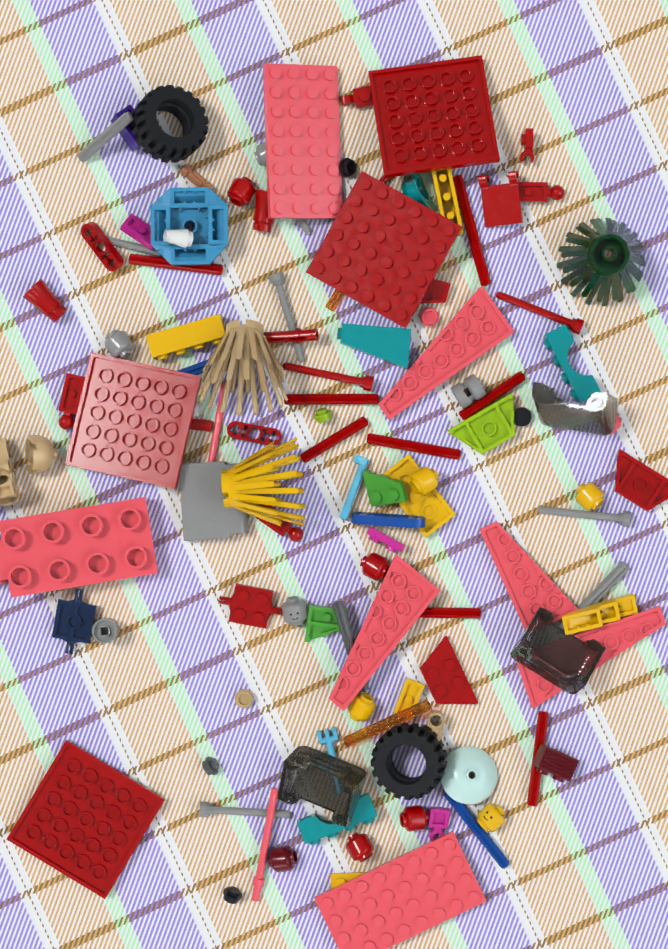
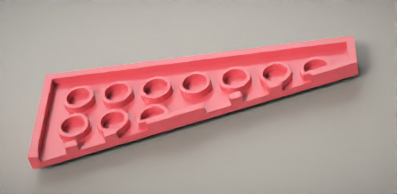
[378,286,514,420]
[328,555,441,711]
[514,606,666,708]

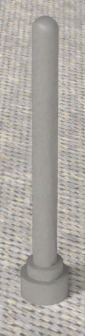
[268,272,305,362]
[538,506,631,527]
[199,801,292,818]

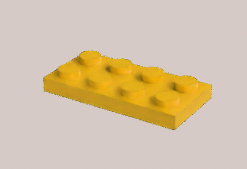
[383,454,456,538]

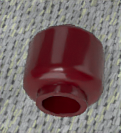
[268,845,298,872]

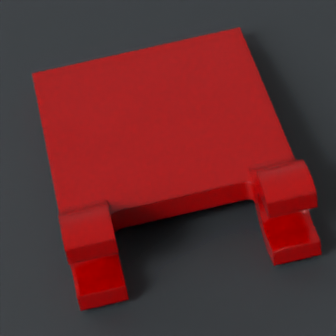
[478,171,523,227]

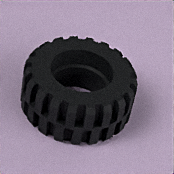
[131,85,209,163]
[371,722,447,800]

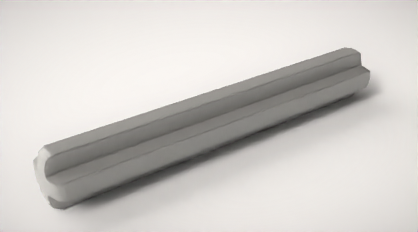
[77,112,134,162]

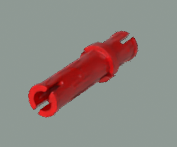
[264,328,319,344]

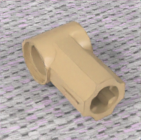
[426,710,445,741]

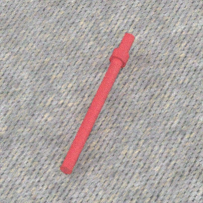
[208,382,226,462]
[251,787,279,902]

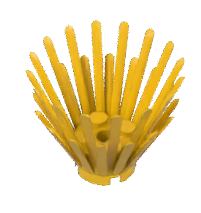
[221,438,306,526]

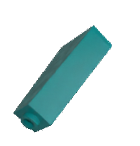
[337,323,411,369]

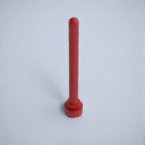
[496,291,584,335]
[282,363,374,391]

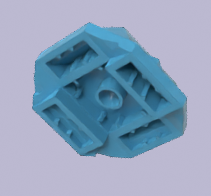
[150,187,229,265]

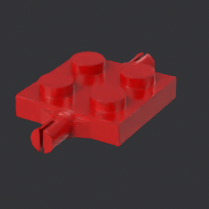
[218,583,283,629]

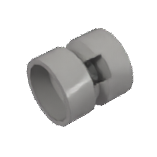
[450,374,486,409]
[92,617,119,644]

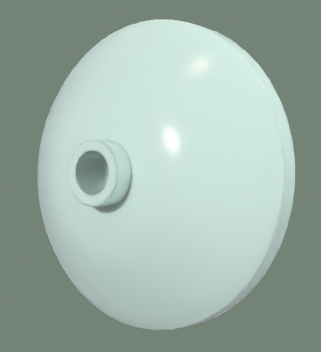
[441,746,497,804]

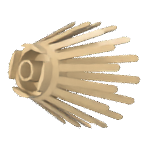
[197,319,288,415]

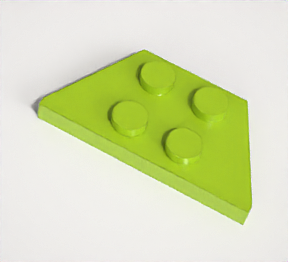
[447,393,515,454]

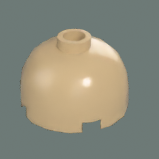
[25,435,57,474]

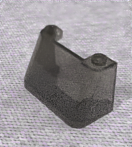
[532,382,620,436]
[510,607,606,694]
[277,746,367,827]

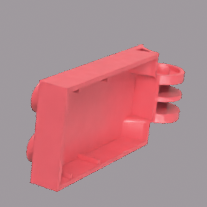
[0,497,158,598]

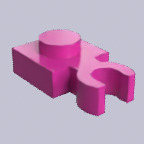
[428,806,450,840]

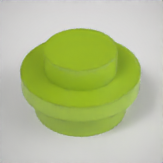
[313,407,332,423]

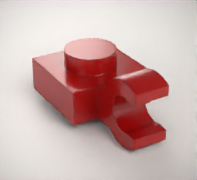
[341,85,373,109]
[519,128,534,163]

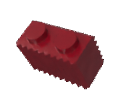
[532,744,579,783]

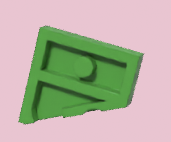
[362,469,408,507]
[305,604,347,642]

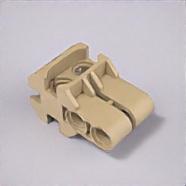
[0,438,20,507]

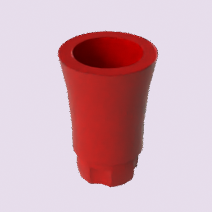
[253,189,274,233]
[23,279,67,323]

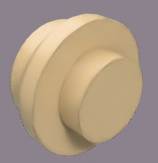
[235,689,254,708]

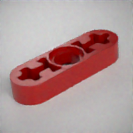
[81,222,123,271]
[227,421,282,446]

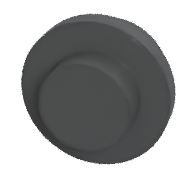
[202,756,219,775]

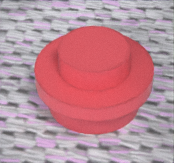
[420,307,439,327]

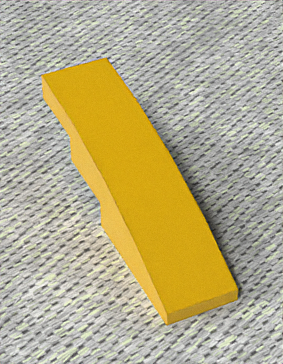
[561,593,638,635]

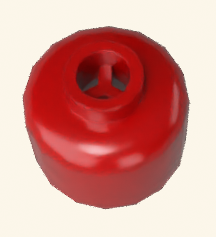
[227,177,255,207]
[360,553,390,581]
[399,805,429,832]
[346,832,374,862]

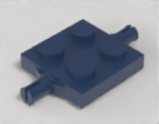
[52,588,97,654]

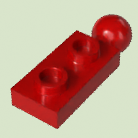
[509,182,565,203]
[58,373,85,430]
[252,504,303,542]

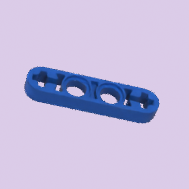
[351,512,425,528]

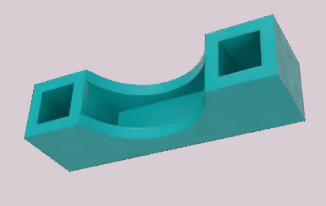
[543,324,601,403]
[297,792,377,845]

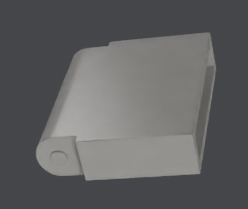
[179,461,249,541]

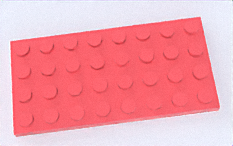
[263,63,343,219]
[314,831,486,949]

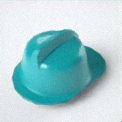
[401,173,437,212]

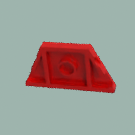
[614,449,668,511]
[420,636,478,704]

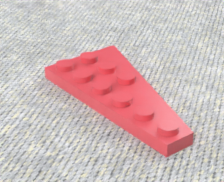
[479,521,578,634]

